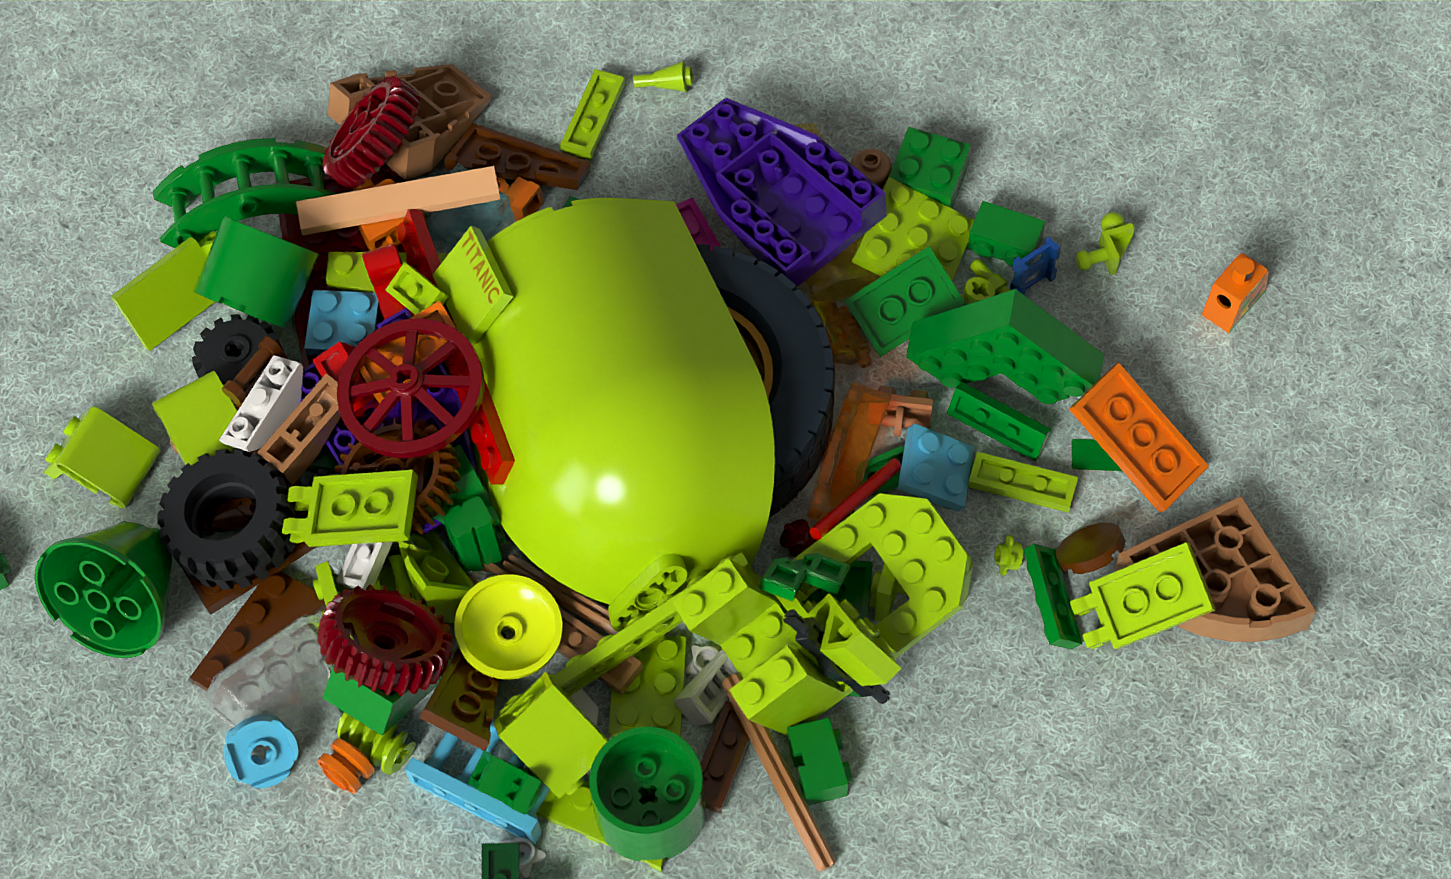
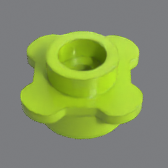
[994,535,1023,576]

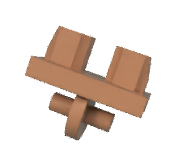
[868,386,933,437]

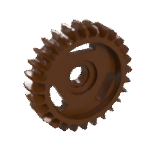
[334,416,461,543]

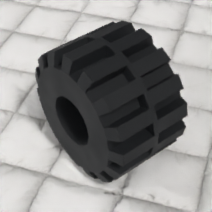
[192,314,284,406]

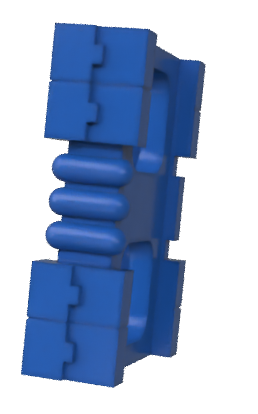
[1010,237,1061,296]

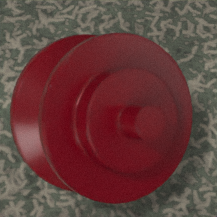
[780,519,817,557]

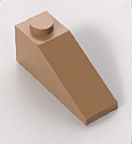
[257,374,341,486]

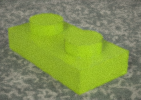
[385,262,449,315]

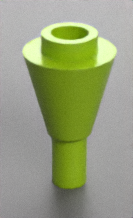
[633,60,694,92]

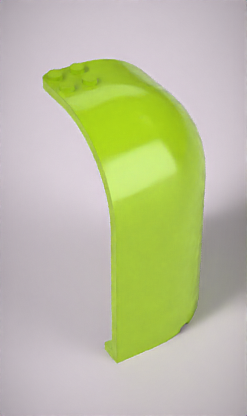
[441,198,775,605]

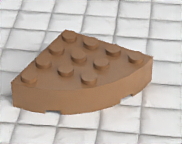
[1114,496,1316,642]

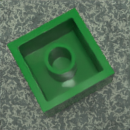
[889,127,971,209]

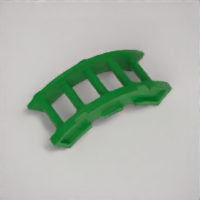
[153,138,337,248]

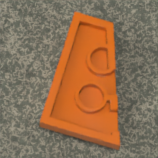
[360,301,457,415]

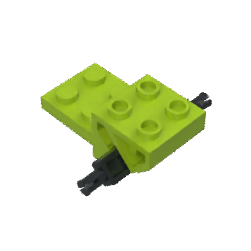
[775,588,902,704]

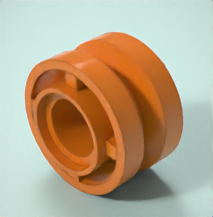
[317,738,375,794]

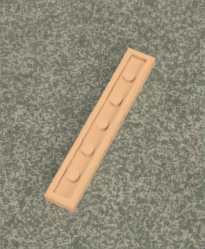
[296,166,500,235]

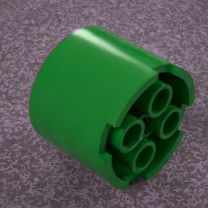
[193,216,319,329]
[589,726,705,862]

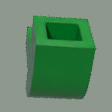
[467,750,543,815]

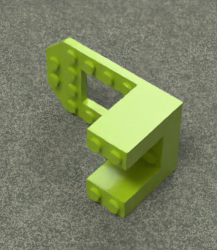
[671,493,971,735]

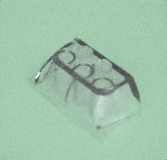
[207,615,334,756]

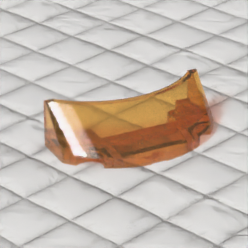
[806,382,891,522]

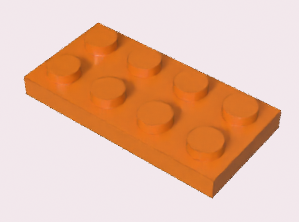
[1069,363,1209,513]

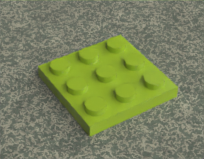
[851,177,974,281]

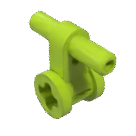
[961,259,1011,306]

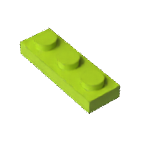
[560,69,625,160]
[968,452,1078,513]

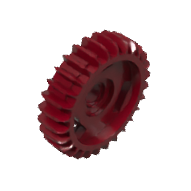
[322,76,420,189]
[317,584,453,696]

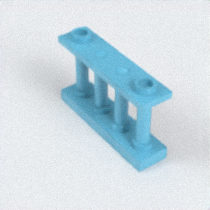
[405,718,550,845]

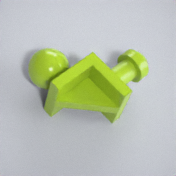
[1075,212,1135,275]

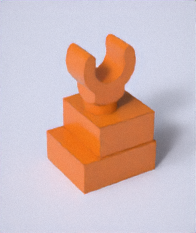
[495,177,544,221]

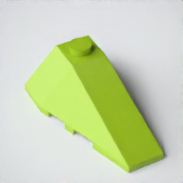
[398,529,474,623]

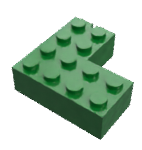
[906,289,1104,404]

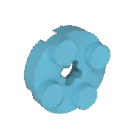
[223,714,298,788]

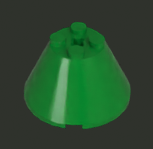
[35,521,173,658]

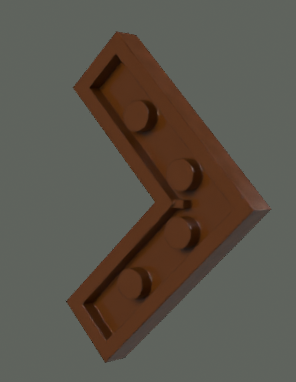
[700,701,750,813]

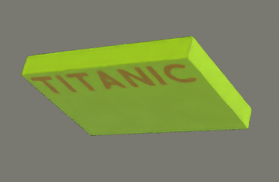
[433,226,513,346]

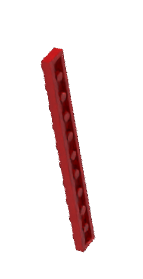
[397,209,515,485]

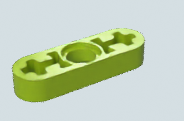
[608,554,688,632]

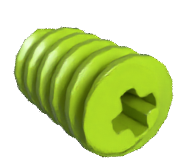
[337,712,416,775]

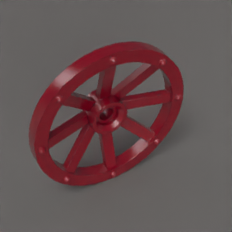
[337,318,485,458]

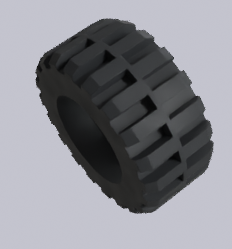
[157,449,301,590]

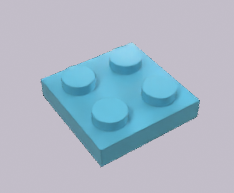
[304,290,380,356]
[898,423,974,511]

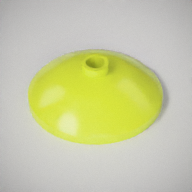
[454,574,562,680]

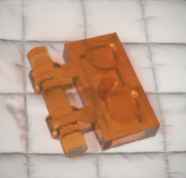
[811,300,873,368]

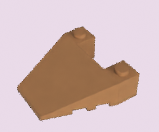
[328,64,492,181]

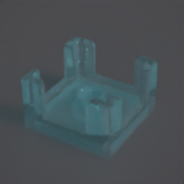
[424,163,512,249]

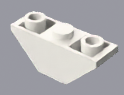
[219,355,303,452]

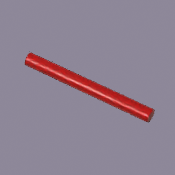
[810,458,901,540]

